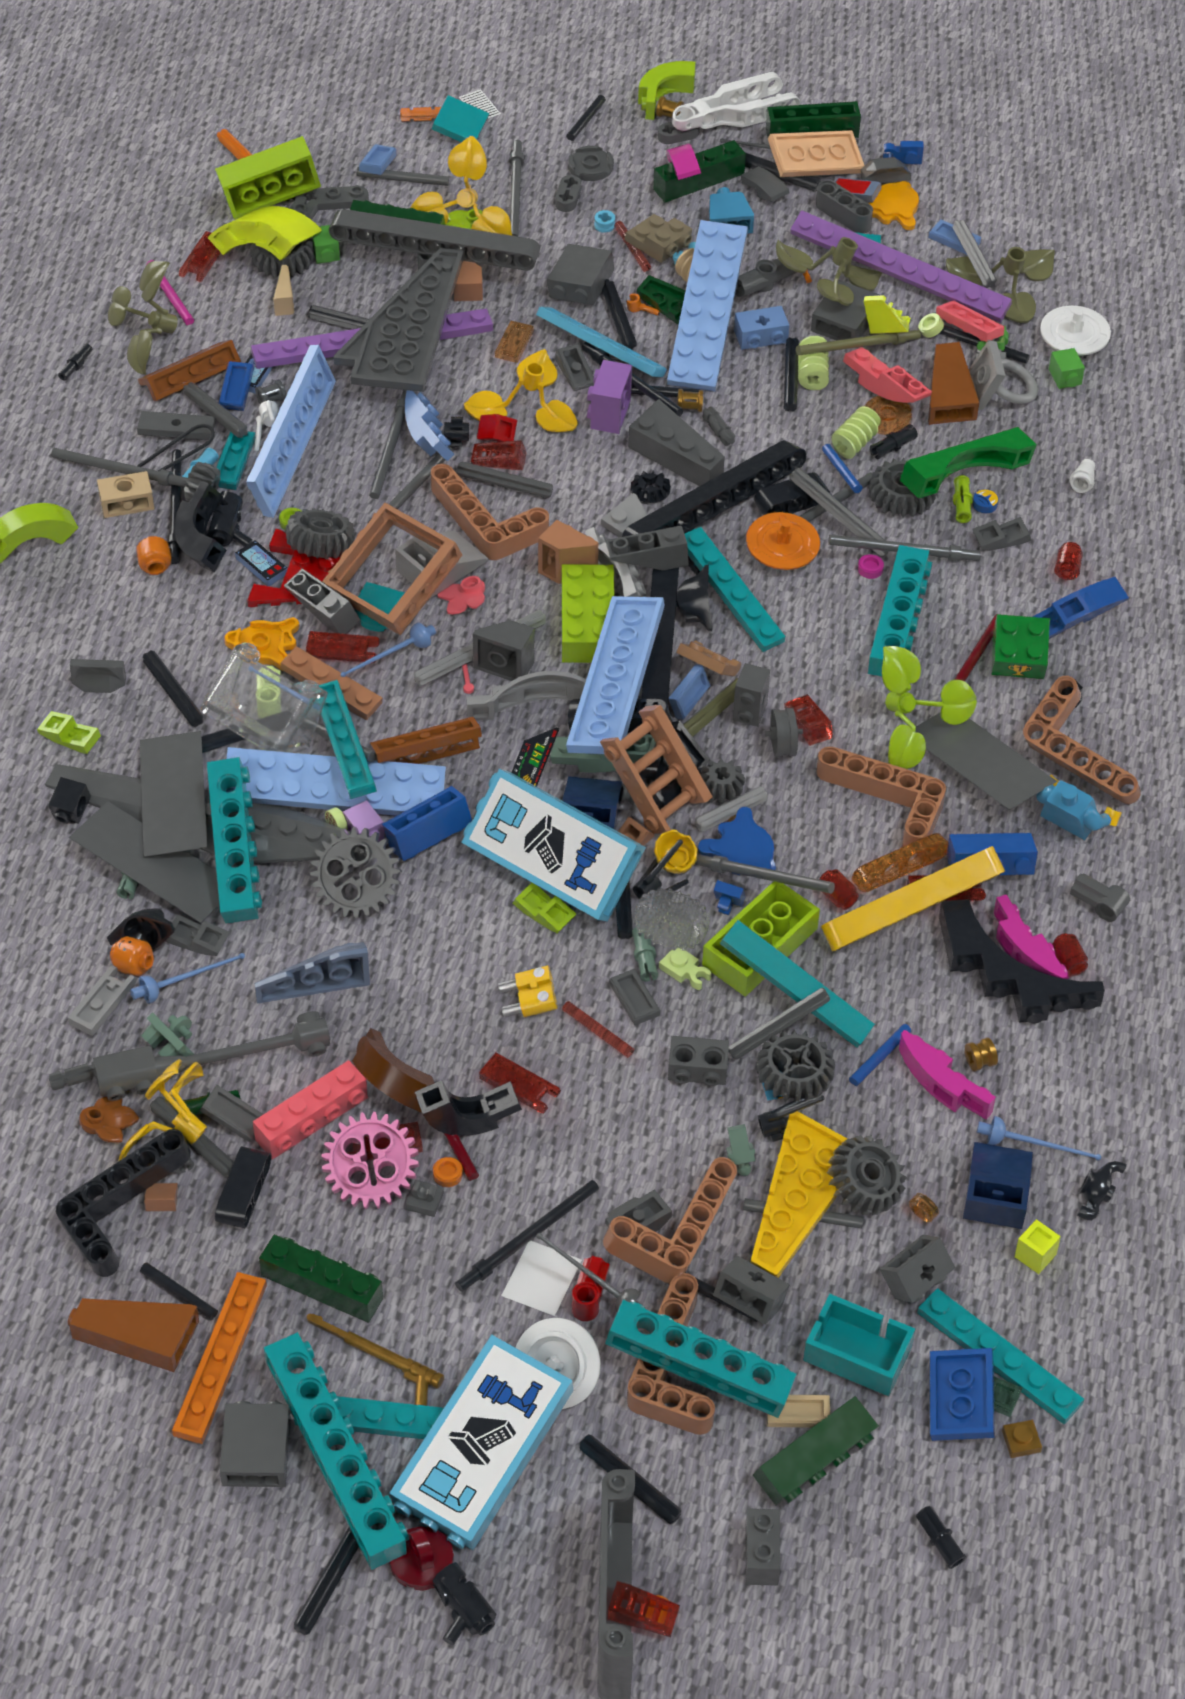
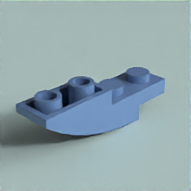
[405,390,455,461]

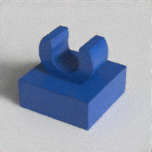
[714,880,746,915]

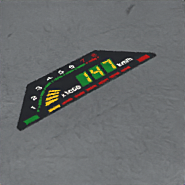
[511,727,560,787]

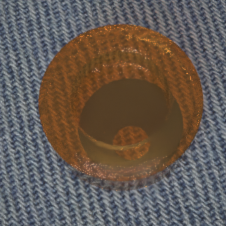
[909,1193,939,1222]

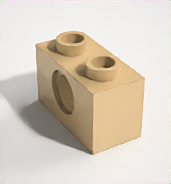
[97,471,155,518]

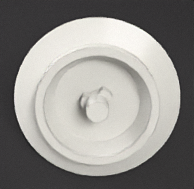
[1040,306,1111,356]
[516,1318,601,1409]

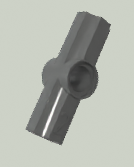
[735,258,797,298]

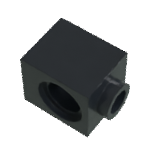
[48,777,91,824]

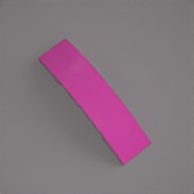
[666,144,701,180]

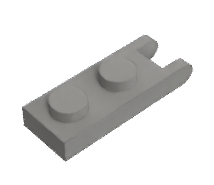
[68,965,137,1036]

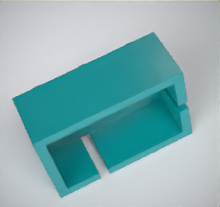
[803,1293,916,1396]

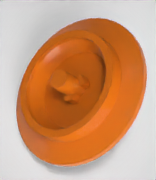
[746,512,820,570]

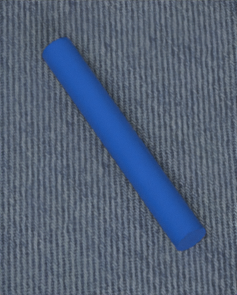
[822,444,863,493]
[849,1024,912,1086]

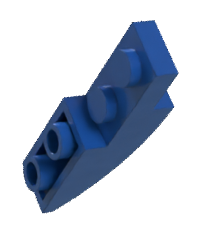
[1032,577,1129,639]

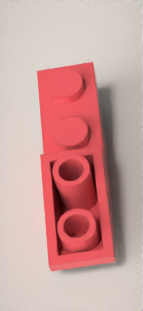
[843,347,932,403]

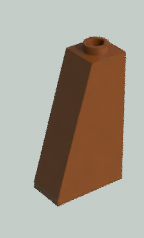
[928,342,979,425]
[68,1298,199,1372]

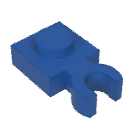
[883,141,924,164]

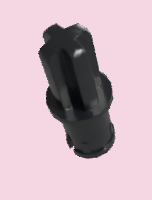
[916,1506,967,1569]

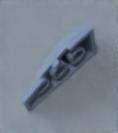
[254,942,370,1004]

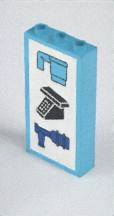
[461,769,646,921]
[389,1335,574,1550]

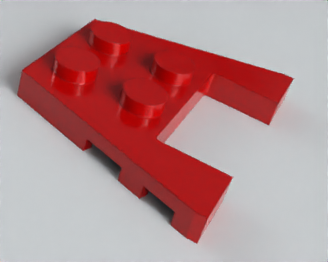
[247,529,341,607]

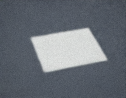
[501,1241,582,1316]

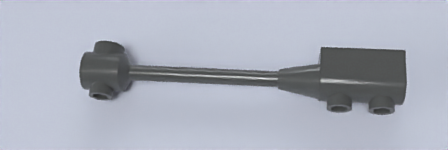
[93,1011,330,1101]

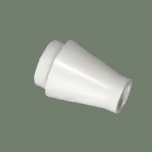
[1070,459,1095,493]

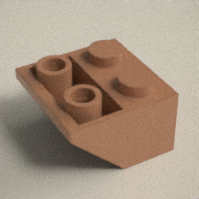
[538,520,599,584]

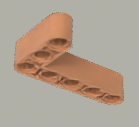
[431,464,549,560]
[1023,676,1141,804]
[816,746,946,853]
[603,1157,737,1284]
[627,1273,715,1435]

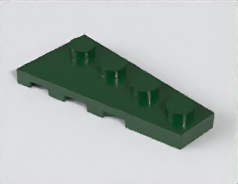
[637,275,731,325]

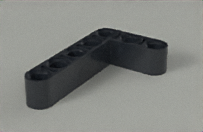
[55,1129,191,1277]

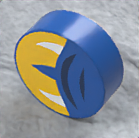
[973,489,999,513]

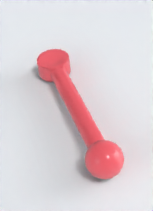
[462,663,474,694]

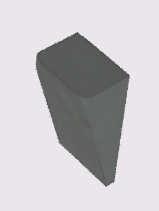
[555,343,594,391]

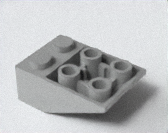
[395,530,488,599]

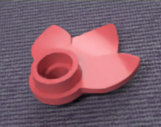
[437,576,485,614]

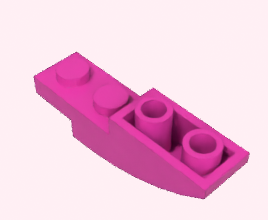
[993,894,1068,979]
[899,1030,996,1120]

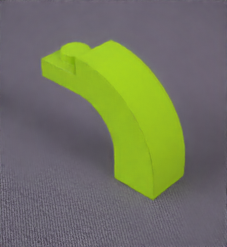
[638,61,696,120]
[0,503,78,564]

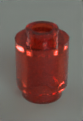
[1054,542,1083,580]
[819,869,859,910]
[1052,933,1088,976]

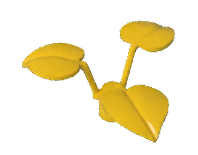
[410,136,512,236]
[463,349,577,432]
[119,1059,207,1161]

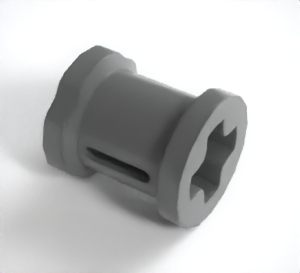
[255,379,287,404]

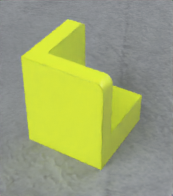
[1015,1219,1061,1274]

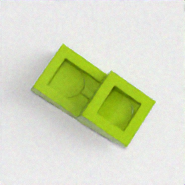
[37,711,101,754]
[512,883,576,934]

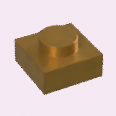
[1002,1420,1042,1458]

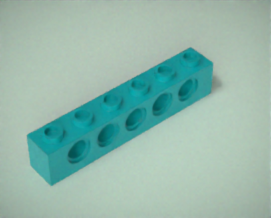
[868,545,933,677]
[207,757,262,923]
[605,1300,797,1418]

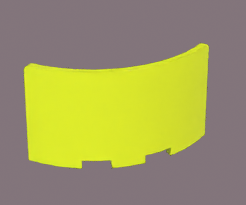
[208,206,322,261]

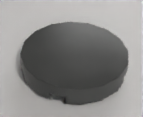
[568,145,614,181]

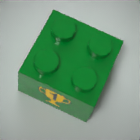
[991,614,1050,679]

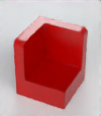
[477,414,518,445]

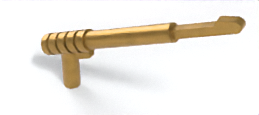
[307,1313,444,1406]

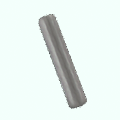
[695,786,768,832]

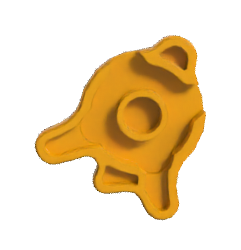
[868,181,919,230]
[224,617,300,671]

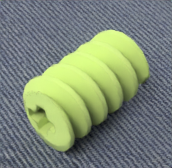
[798,336,829,390]
[831,406,881,459]

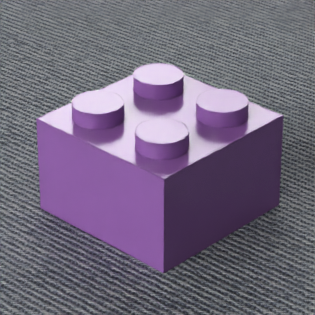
[587,360,632,434]

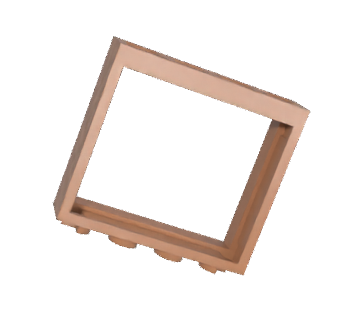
[322,503,463,635]

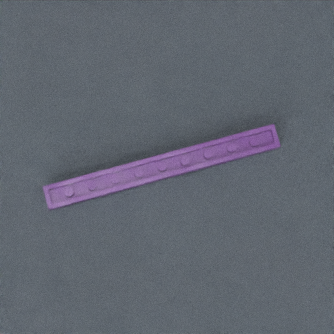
[790,210,1012,323]
[251,308,493,369]

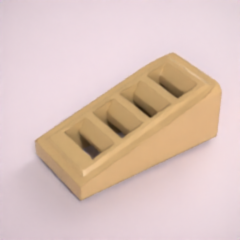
[273,265,294,316]

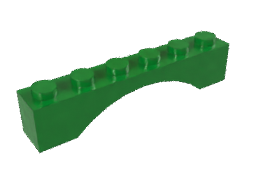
[900,427,1037,499]

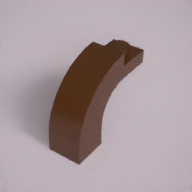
[352,1028,435,1113]

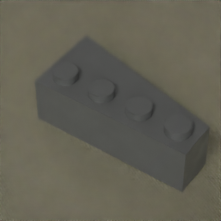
[628,399,725,486]

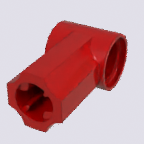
[572,1256,610,1322]

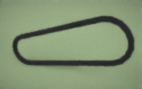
[137,424,215,480]

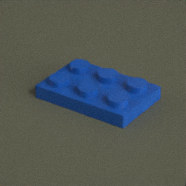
[930,1348,995,1441]

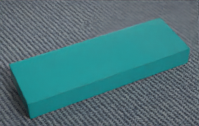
[216,431,256,490]

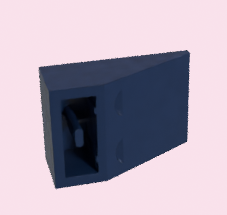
[562,776,622,830]
[963,1142,1033,1229]

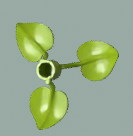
[882,646,977,769]

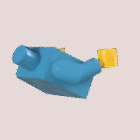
[1037,774,1122,840]

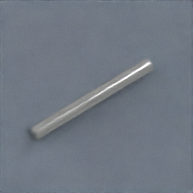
[414,610,546,686]

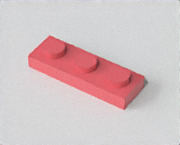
[936,300,1004,342]

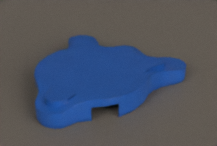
[698,807,776,876]

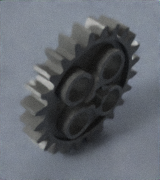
[310,827,402,918]

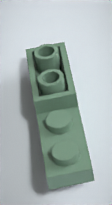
[550,733,656,773]

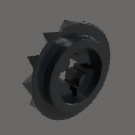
[631,470,671,503]

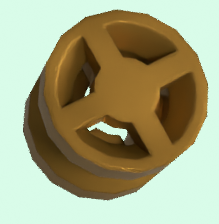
[964,1037,998,1072]

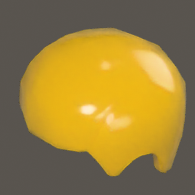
[654,829,698,874]

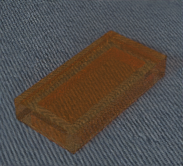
[495,320,534,363]

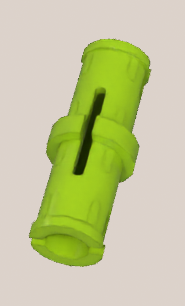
[952,475,973,523]

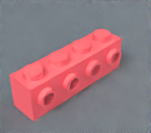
[253,1060,368,1160]

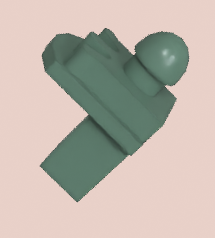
[726,1124,755,1177]

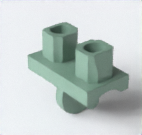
[141,1012,194,1057]

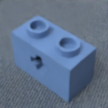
[734,306,789,350]

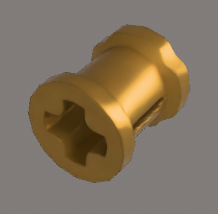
[656,96,684,118]
[678,389,703,412]

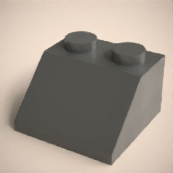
[473,620,534,681]

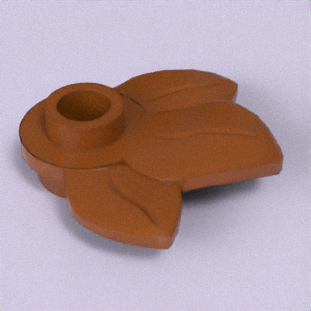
[79,1096,139,1143]

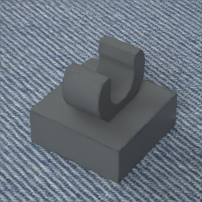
[406,1180,444,1217]

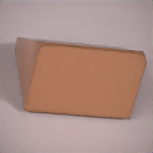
[618,817,655,846]
[144,1183,178,1211]

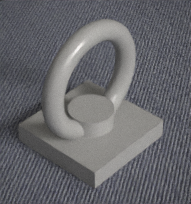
[969,340,1038,410]

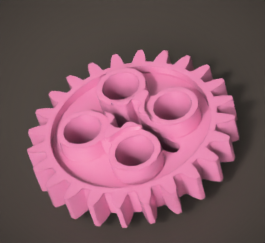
[321,1112,419,1209]

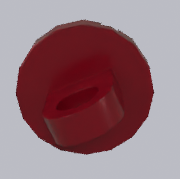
[389,1526,454,1591]

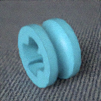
[594,210,615,232]

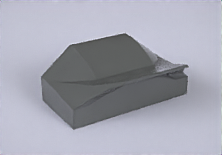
[861,157,911,183]
[70,659,126,693]
[605,1189,672,1237]

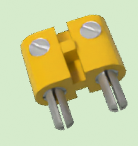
[498,965,558,1017]

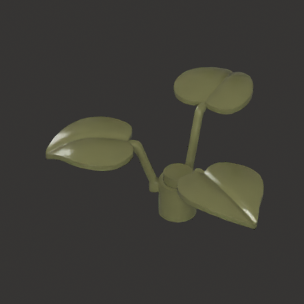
[776,237,882,306]
[946,247,1055,323]
[108,261,178,375]

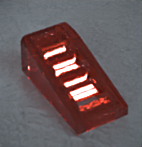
[471,440,526,470]
[784,694,833,746]
[608,1581,680,1637]

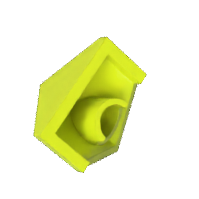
[864,295,911,334]

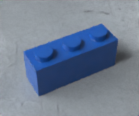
[382,786,473,861]
[946,833,1038,875]

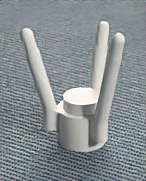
[254,400,279,451]

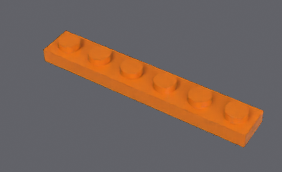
[172,1272,267,1444]

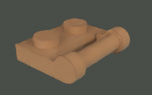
[676,640,741,676]

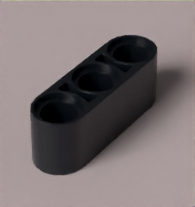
[754,472,830,515]
[215,1146,271,1229]

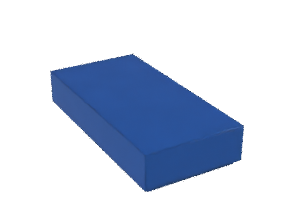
[219,361,254,411]

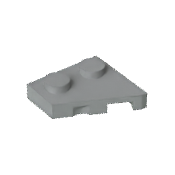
[601,493,647,537]

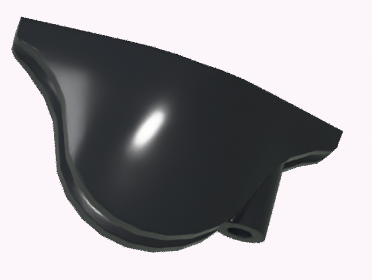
[676,564,712,631]
[107,908,175,950]

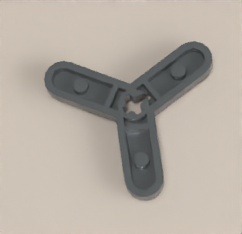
[289,185,369,220]

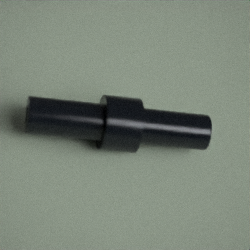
[58,343,93,381]

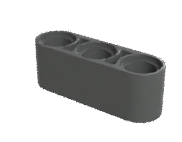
[816,180,873,233]

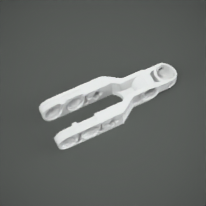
[672,72,800,131]

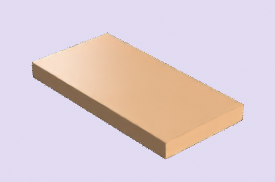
[768,130,865,177]

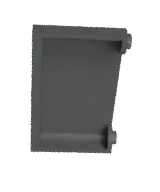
[597,1469,635,1699]

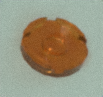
[865,396,912,435]

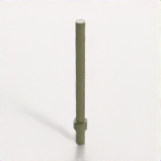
[796,330,921,355]

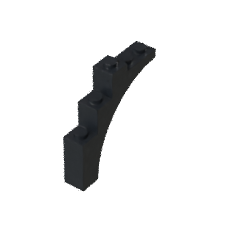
[939,899,1105,1024]

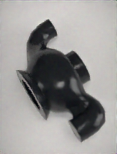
[1077,1161,1127,1221]

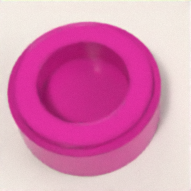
[858,554,884,579]

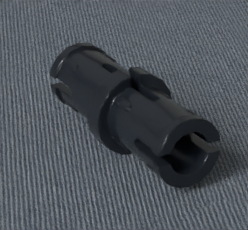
[869,424,918,460]

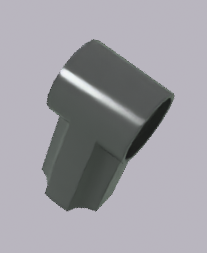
[1070,873,1131,922]

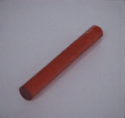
[614,221,651,272]
[562,1001,635,1058]

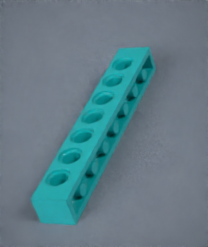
[263,1332,409,1570]

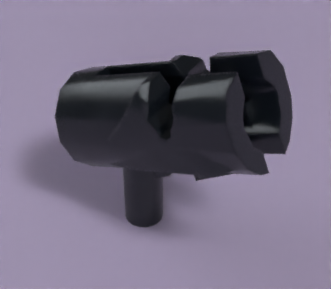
[207,491,253,547]
[433,1562,497,1646]

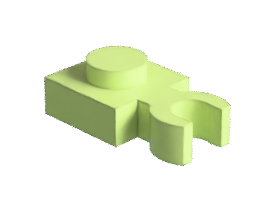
[659,945,711,990]

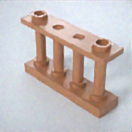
[600,705,713,834]

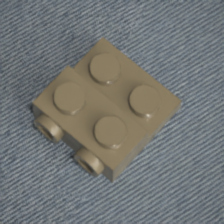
[624,214,692,263]

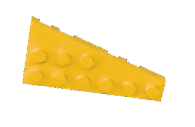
[750,1111,848,1278]

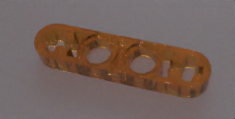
[852,833,948,892]

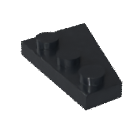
[652,720,710,810]

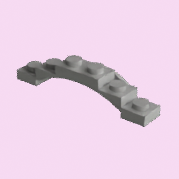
[585,527,647,597]
[466,671,586,721]

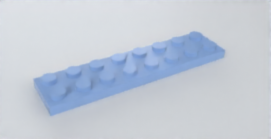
[667,220,748,392]
[246,345,336,518]
[566,596,665,754]
[226,747,446,816]

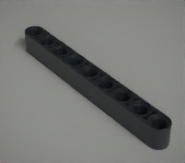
[622,440,807,537]

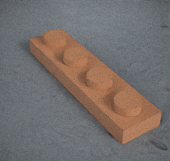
[280,646,383,720]

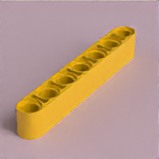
[820,846,1005,952]

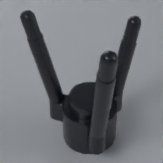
[633,839,689,903]
[758,1095,825,1142]

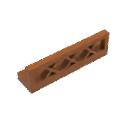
[138,340,241,401]
[370,717,482,764]

